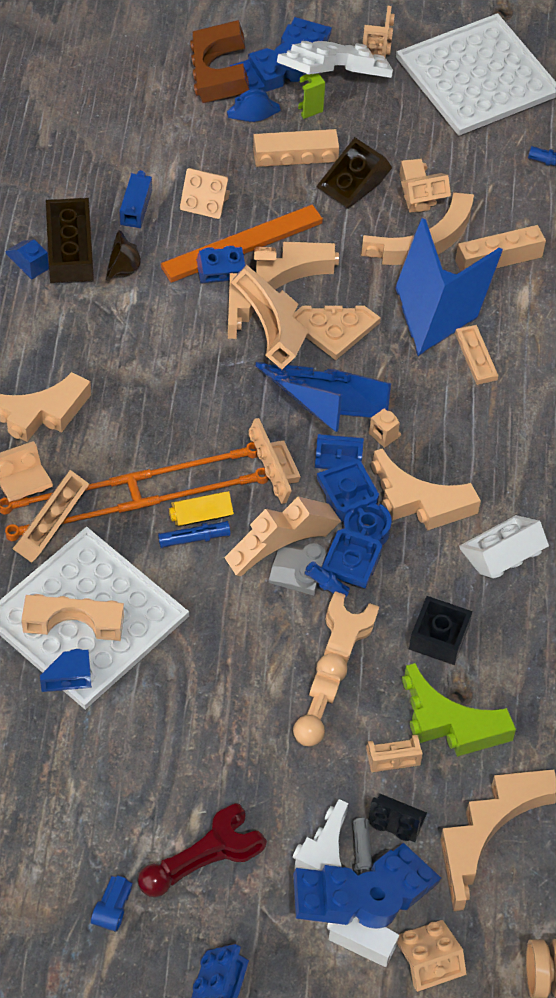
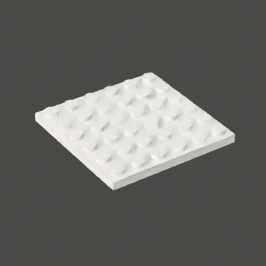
[396,13,556,136]
[0,527,189,710]

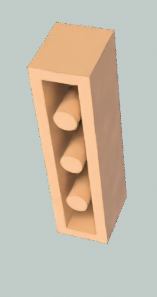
[253,129,339,167]
[455,225,546,271]
[13,470,89,563]

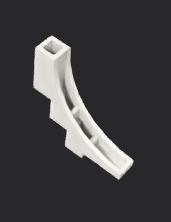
[293,799,399,968]

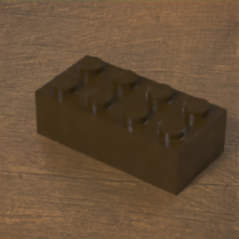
[46,198,94,283]

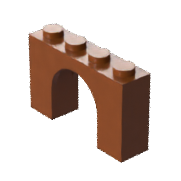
[190,20,250,103]

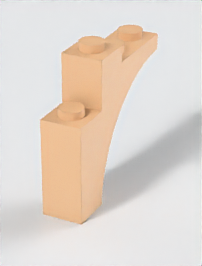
[231,265,308,369]
[0,372,91,442]
[371,448,481,531]
[224,497,341,576]

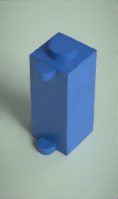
[120,170,152,228]

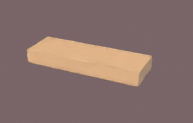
[254,247,277,260]
[455,325,498,385]

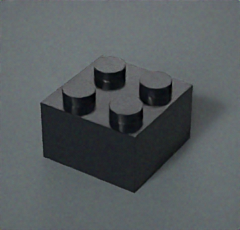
[409,596,473,665]

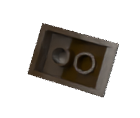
[316,137,392,209]

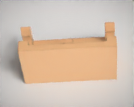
[401,173,451,204]
[366,735,423,772]

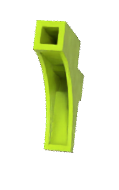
[402,663,516,757]

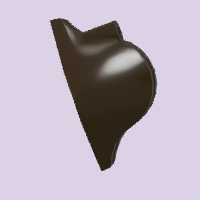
[106,230,141,281]

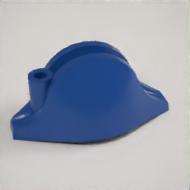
[227,89,281,122]

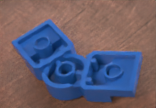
[230,17,332,92]
[317,459,392,589]
[293,843,441,929]

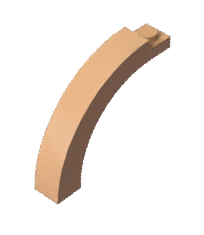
[361,192,474,265]

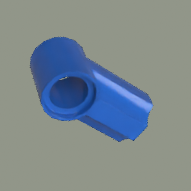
[91,876,133,932]

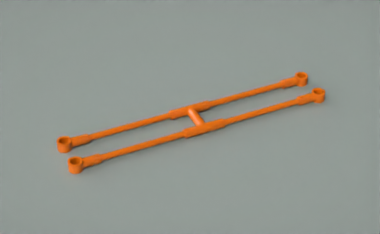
[0,442,269,541]

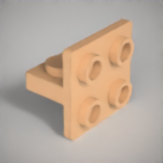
[180,168,230,219]

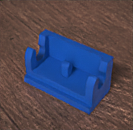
[315,434,364,469]

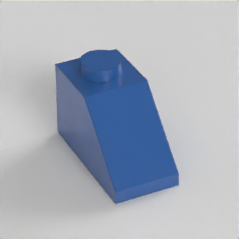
[5,239,49,280]
[40,649,92,692]

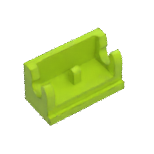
[298,73,325,119]

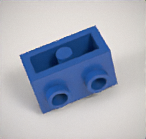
[196,246,245,283]

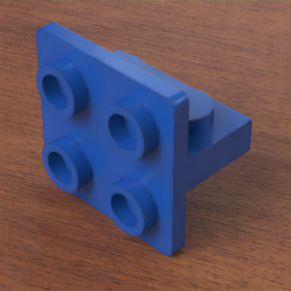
[191,944,249,998]

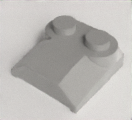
[268,543,328,596]

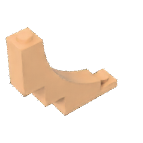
[228,242,339,339]
[440,769,556,911]

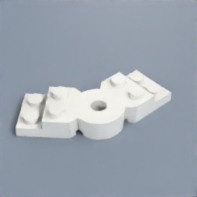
[277,41,393,78]

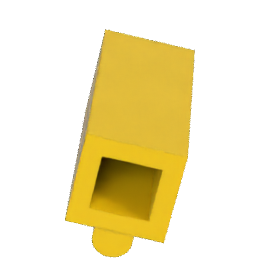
[169,491,234,526]

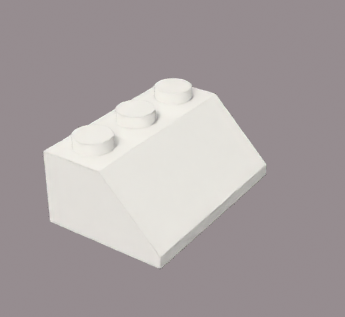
[459,515,549,578]

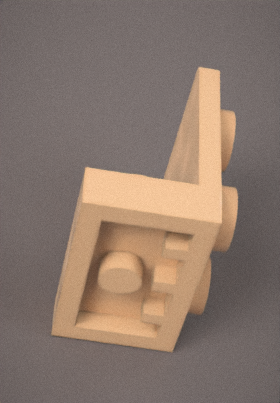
[363,6,395,58]
[0,441,53,502]
[397,920,467,992]

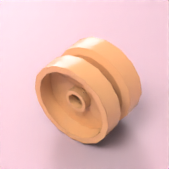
[526,939,556,998]

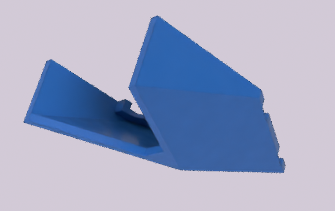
[395,218,503,356]
[255,362,391,432]

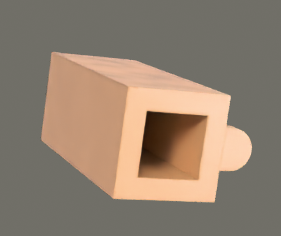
[399,159,437,212]

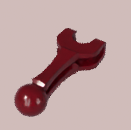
[138,803,267,897]

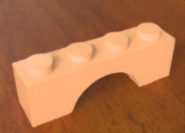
[21,594,124,641]

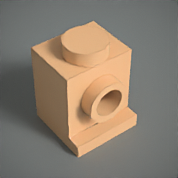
[369,408,401,448]

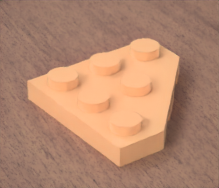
[292,306,381,360]

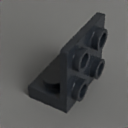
[368,794,427,842]

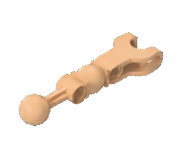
[293,591,379,747]

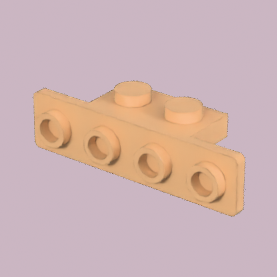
[249,418,301,504]

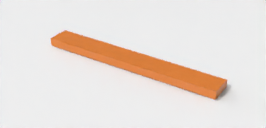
[161,204,323,283]

